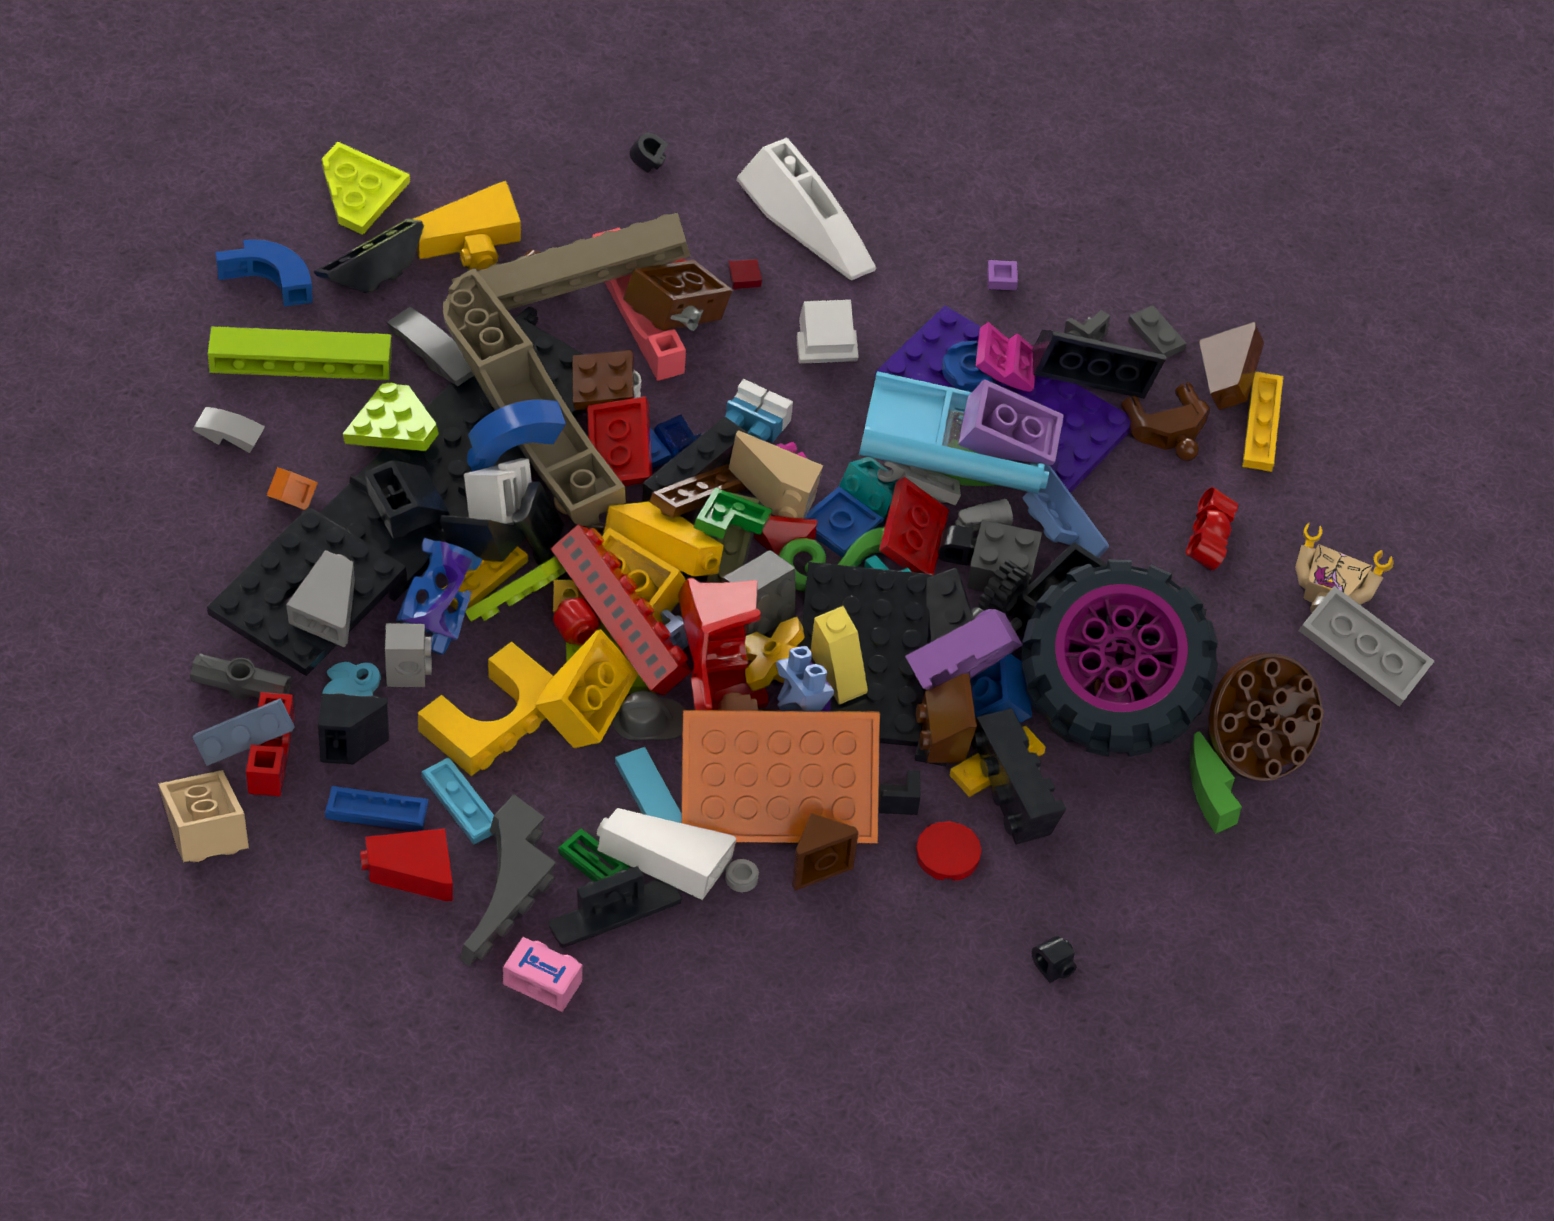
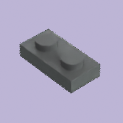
[1128,305,1186,358]

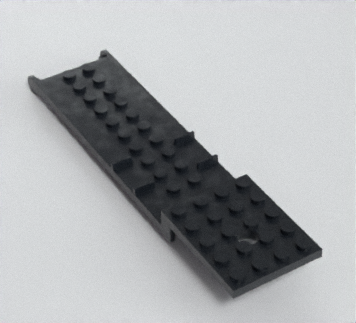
[207,306,584,676]

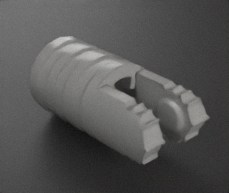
[955,499,1013,532]

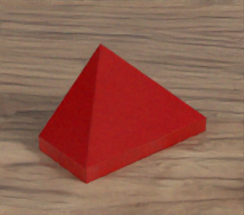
[754,516,817,556]

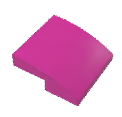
[976,322,1035,392]

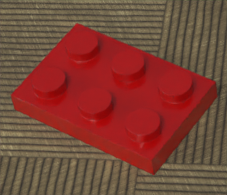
[587,396,652,486]
[879,477,949,575]

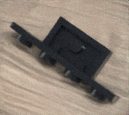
[548,866,682,948]

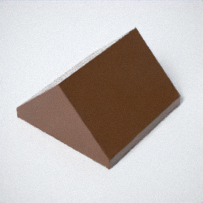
[792,813,858,891]

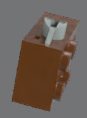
[623,260,733,331]

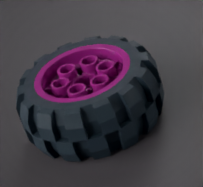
[1022,560,1218,757]

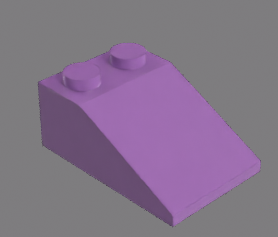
[958,379,1064,465]

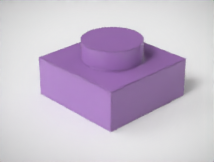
[987,260,1018,290]

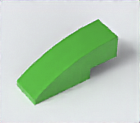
[1190,731,1242,834]

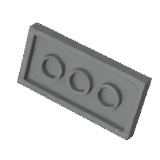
[1299,586,1434,707]

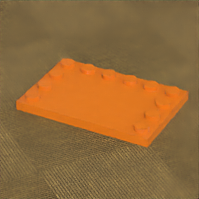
[681,710,880,843]

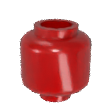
[553,598,600,645]

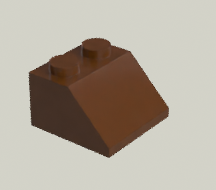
[916,674,976,763]

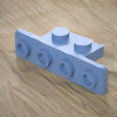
[1022,464,1109,558]

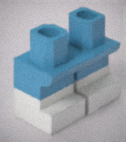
[725,379,793,443]

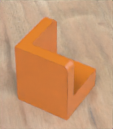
[267,467,318,510]

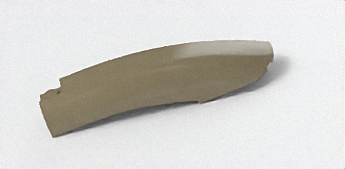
[443,268,626,526]

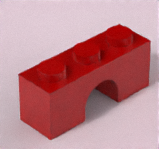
[246,692,295,797]

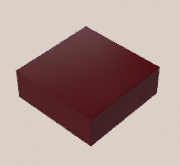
[728,259,762,289]

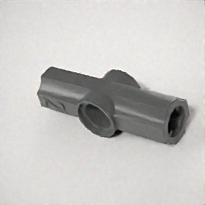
[190,654,292,700]

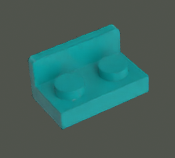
[839,457,899,519]

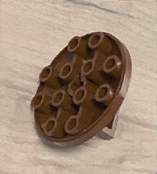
[1208,653,1324,781]

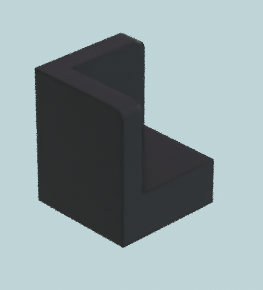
[879,770,920,815]

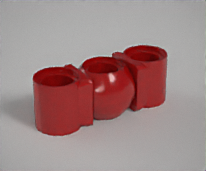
[1185,487,1238,571]

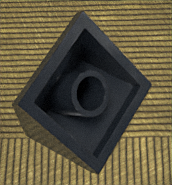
[440,515,525,562]

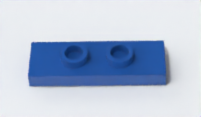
[325,786,429,831]

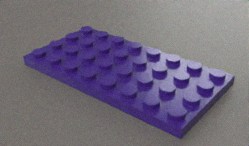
[875,305,1131,493]

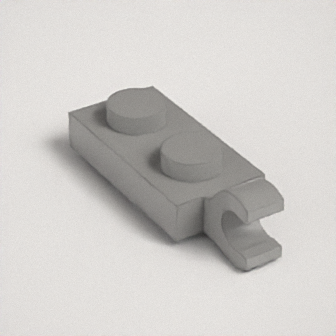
[878,460,961,505]

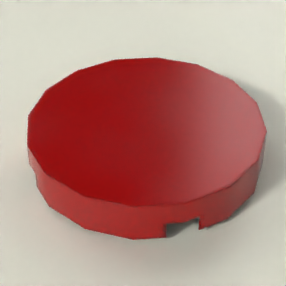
[916,821,982,881]

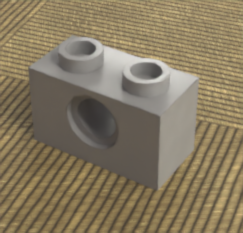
[385,623,432,687]

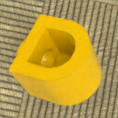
[460,234,498,271]
[553,580,585,613]

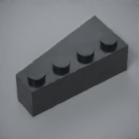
[971,708,1067,845]

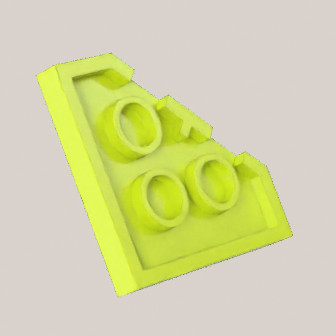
[322,142,410,235]

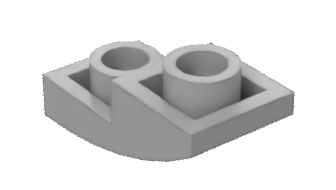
[192,407,265,453]

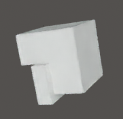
[796,300,858,364]
[464,458,532,525]

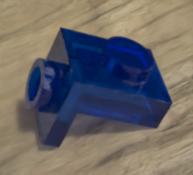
[653,414,702,460]

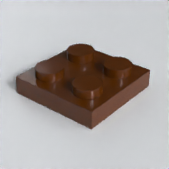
[573,350,634,410]

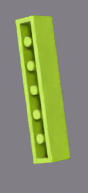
[208,326,392,380]

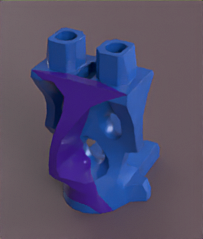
[396,538,482,655]

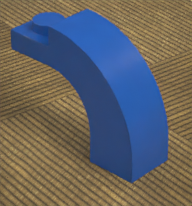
[215,239,313,306]
[467,400,566,472]

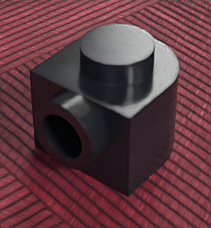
[629,133,669,173]
[938,525,977,566]
[1032,936,1077,983]

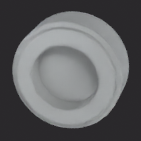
[725,859,759,892]

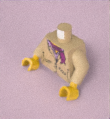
[1295,523,1394,612]

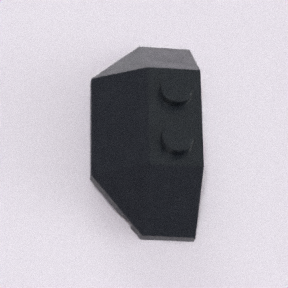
[314,218,424,293]

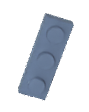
[192,698,295,766]

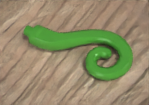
[779,527,885,592]

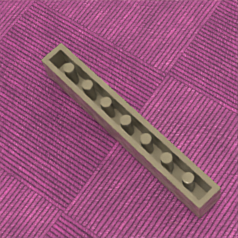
[452,213,690,310]

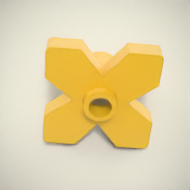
[745,617,805,691]

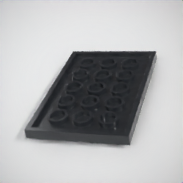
[800,562,933,747]

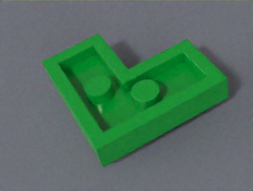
[694,487,772,539]

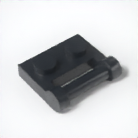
[511,481,564,565]

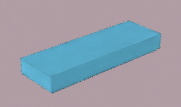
[615,747,681,823]
[421,757,494,845]

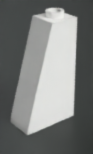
[597,808,736,900]

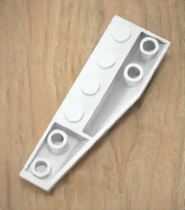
[737,138,876,280]

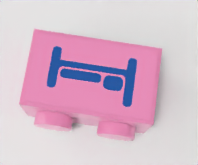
[503,937,582,1012]

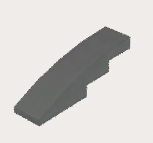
[387,307,474,386]

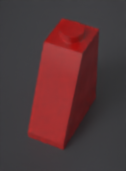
[360,828,453,902]

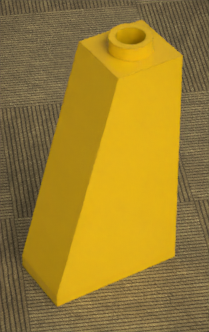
[414,181,521,259]
[604,502,724,577]

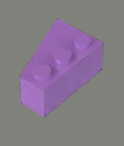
[905,609,1022,690]

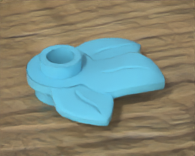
[322,662,381,696]

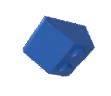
[970,654,1032,723]

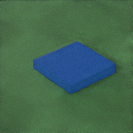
[805,487,885,558]

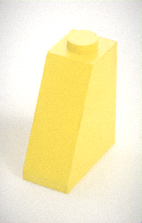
[811,606,868,705]

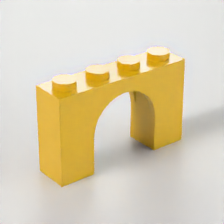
[418,642,553,776]

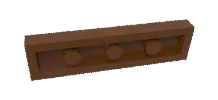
[650,464,747,518]

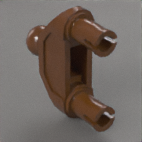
[1121,382,1210,461]

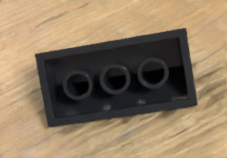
[1032,329,1166,399]

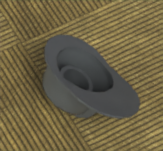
[612,691,686,741]

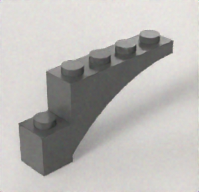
[460,794,556,967]

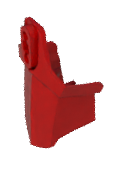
[678,578,769,710]

